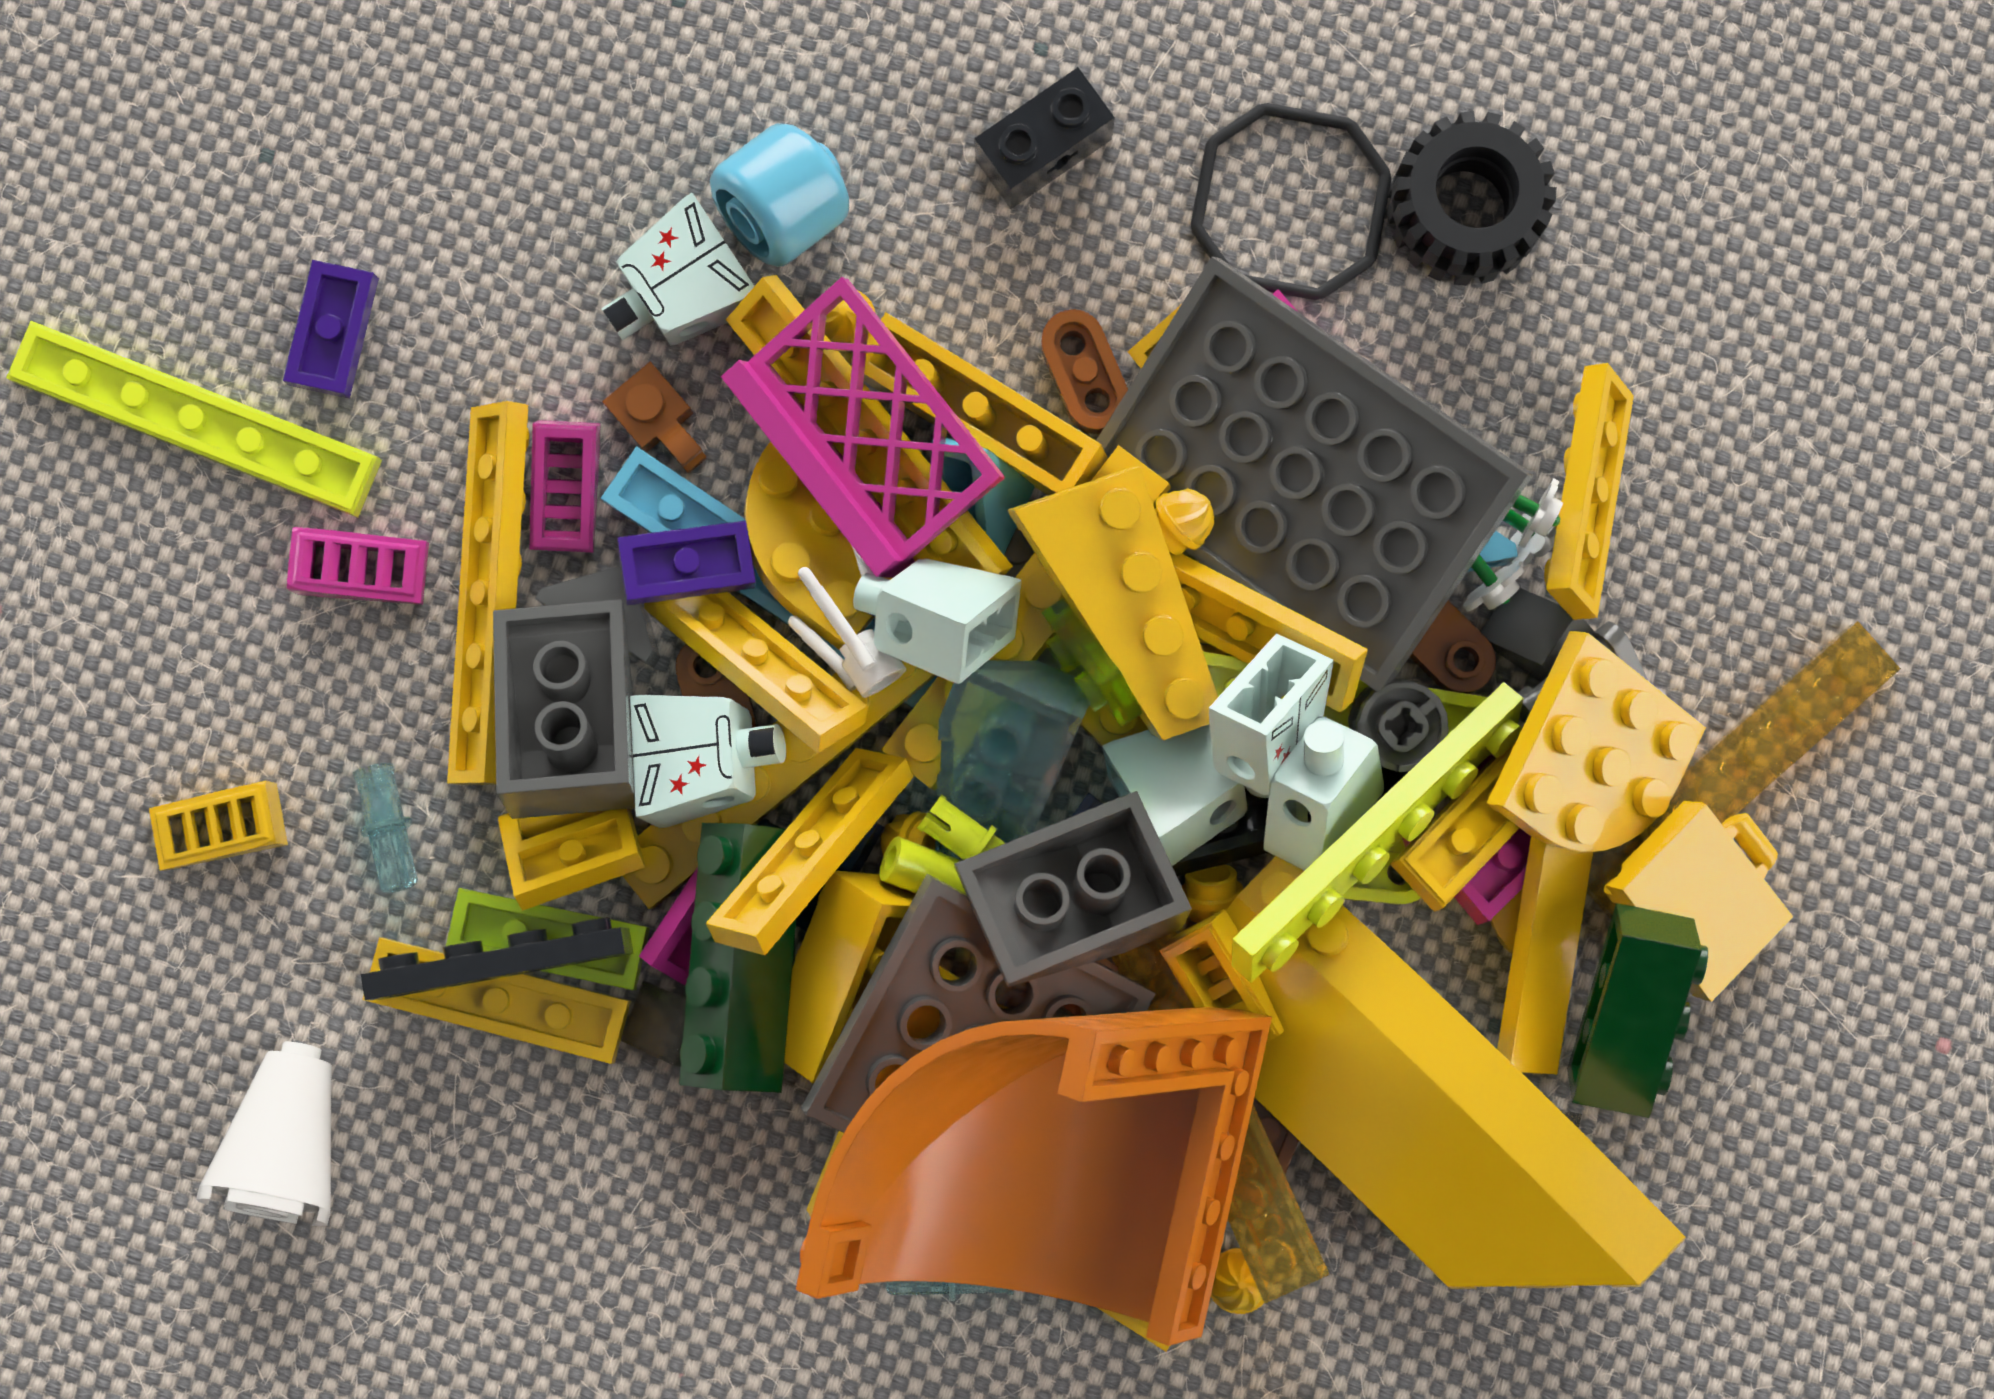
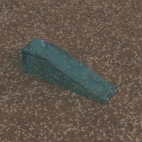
[935,660,1097,861]

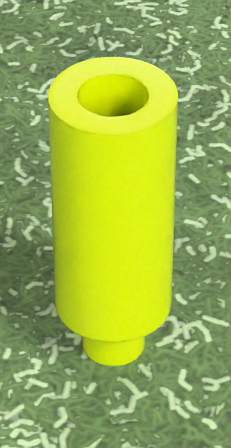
[879,836,966,893]

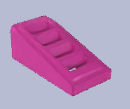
[529,420,601,553]
[287,527,429,605]

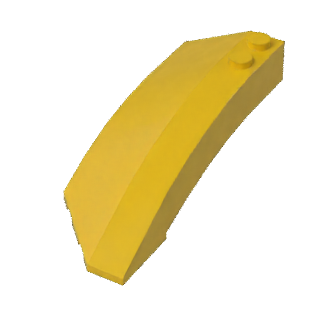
[1159,856,1686,1289]

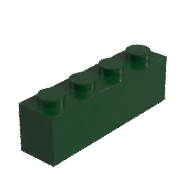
[679,823,796,1093]

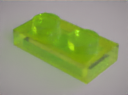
[1041,599,1143,727]

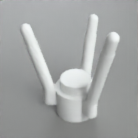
[788,546,906,698]

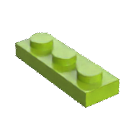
[446,888,650,990]

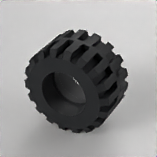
[1387,111,1557,286]

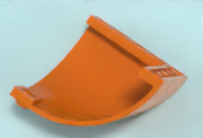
[796,1007,1272,1346]

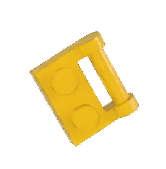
[498,808,645,911]

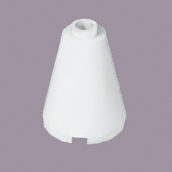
[196,1041,332,1226]

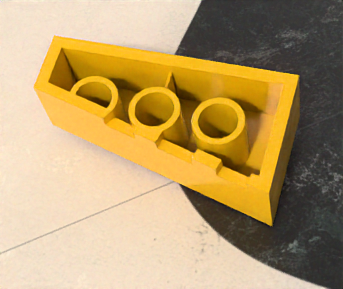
[1007,466,1218,740]

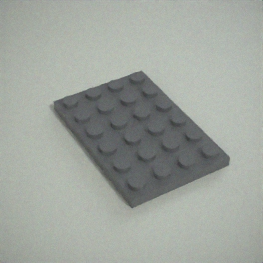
[1096,257,1534,693]

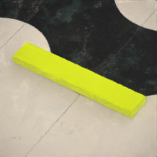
[6,321,382,518]

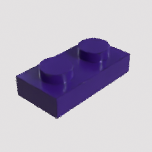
[283,259,379,399]
[617,521,756,606]

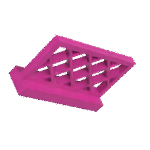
[721,277,1005,578]

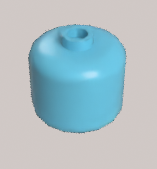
[710,123,849,267]

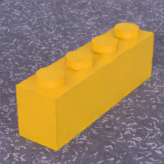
[851,312,1108,496]

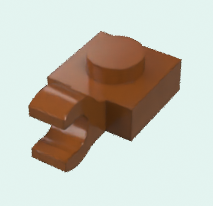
[602,361,707,474]

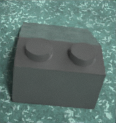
[493,599,635,819]
[955,791,1192,987]

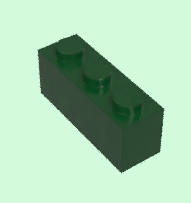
[1567,903,1708,1118]

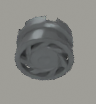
[1348,678,1449,772]

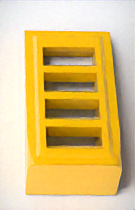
[149,781,288,871]
[1159,909,1284,1042]

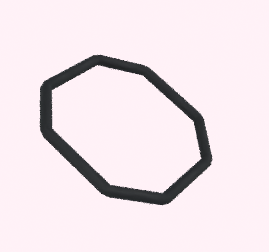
[1191,103,1392,300]

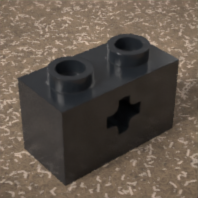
[974,67,1115,209]

